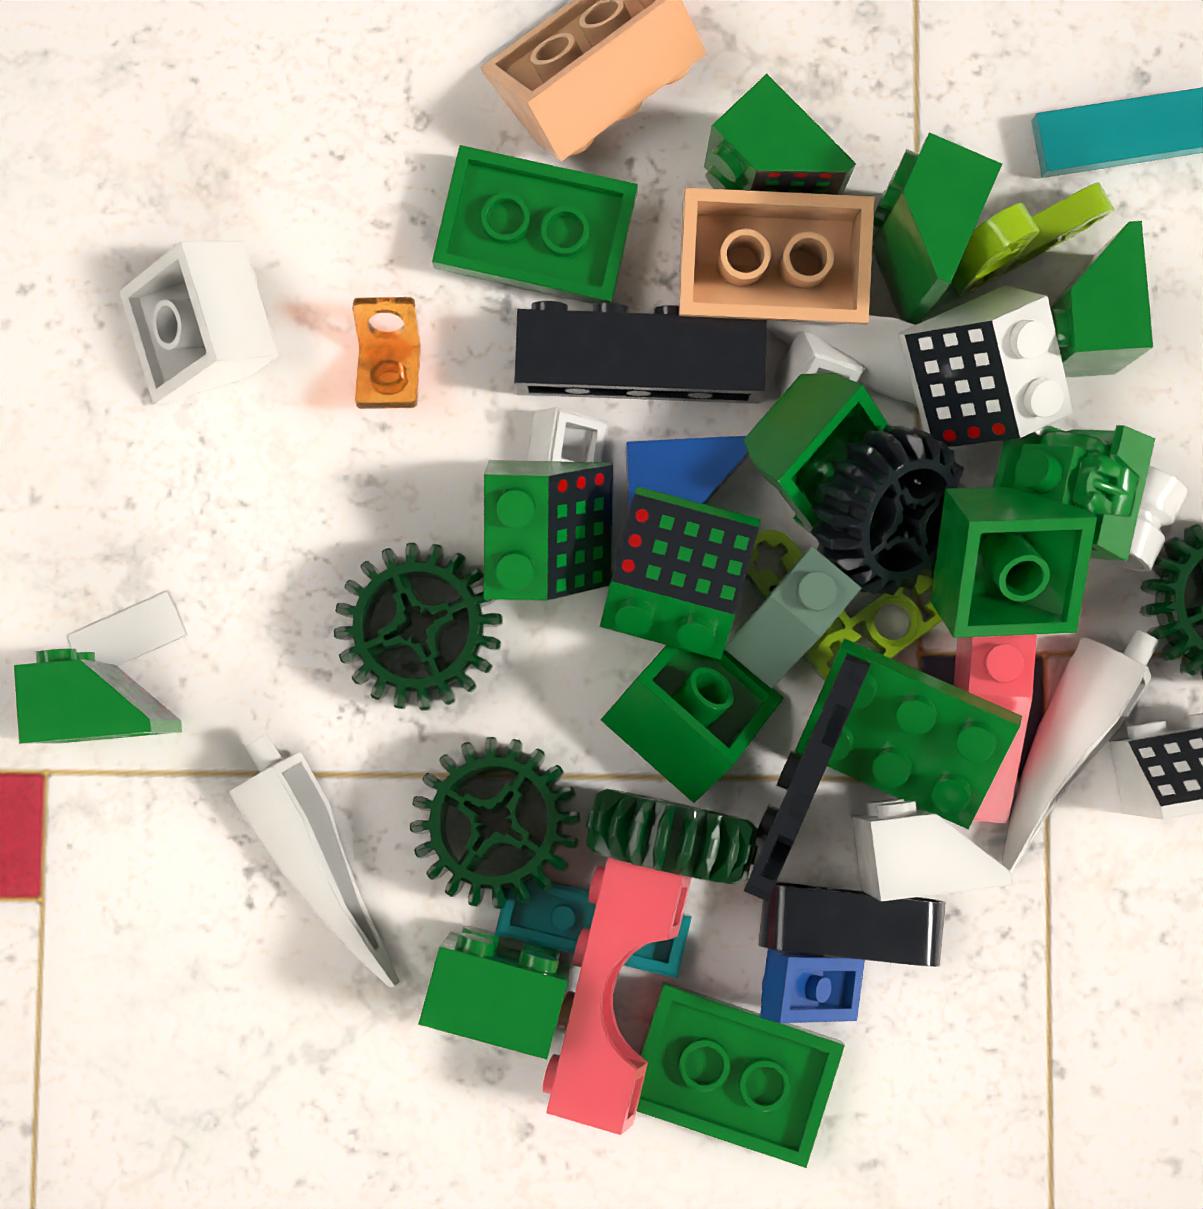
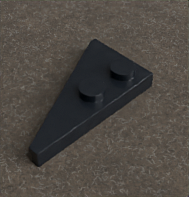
[744,653,871,902]

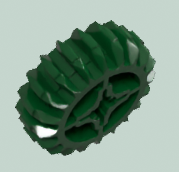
[1139,524,1203,679]
[334,542,503,711]
[410,737,581,909]
[586,789,758,884]

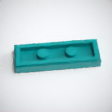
[1031,87,1203,178]
[495,871,692,979]

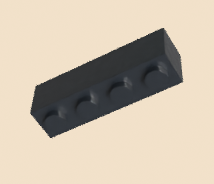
[514,301,767,404]

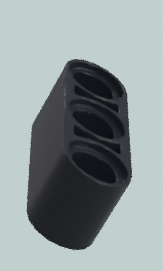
[758,882,946,967]

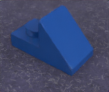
[760,949,865,1023]

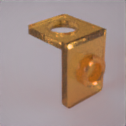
[352,297,421,409]

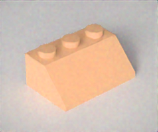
[480,0,707,162]
[679,188,875,325]

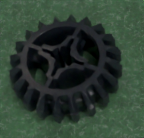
[810,425,967,596]

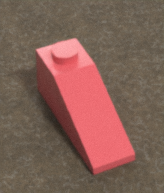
[954,635,1037,824]

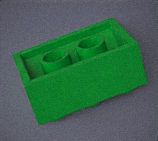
[872,132,1002,325]

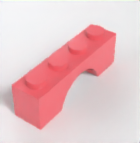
[543,857,692,1135]

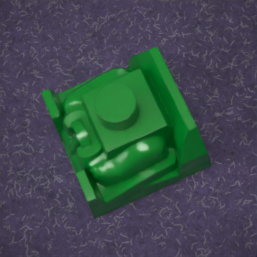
[743,373,889,534]
[993,425,1156,562]

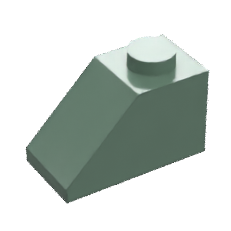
[724,547,862,689]

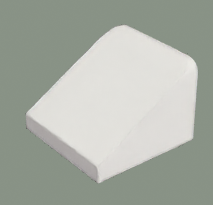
[774,330,866,396]
[527,407,608,462]

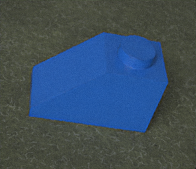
[625,436,749,513]

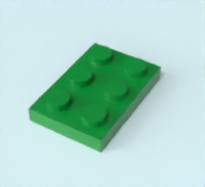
[432,145,638,304]
[794,638,1022,830]
[637,981,845,1168]

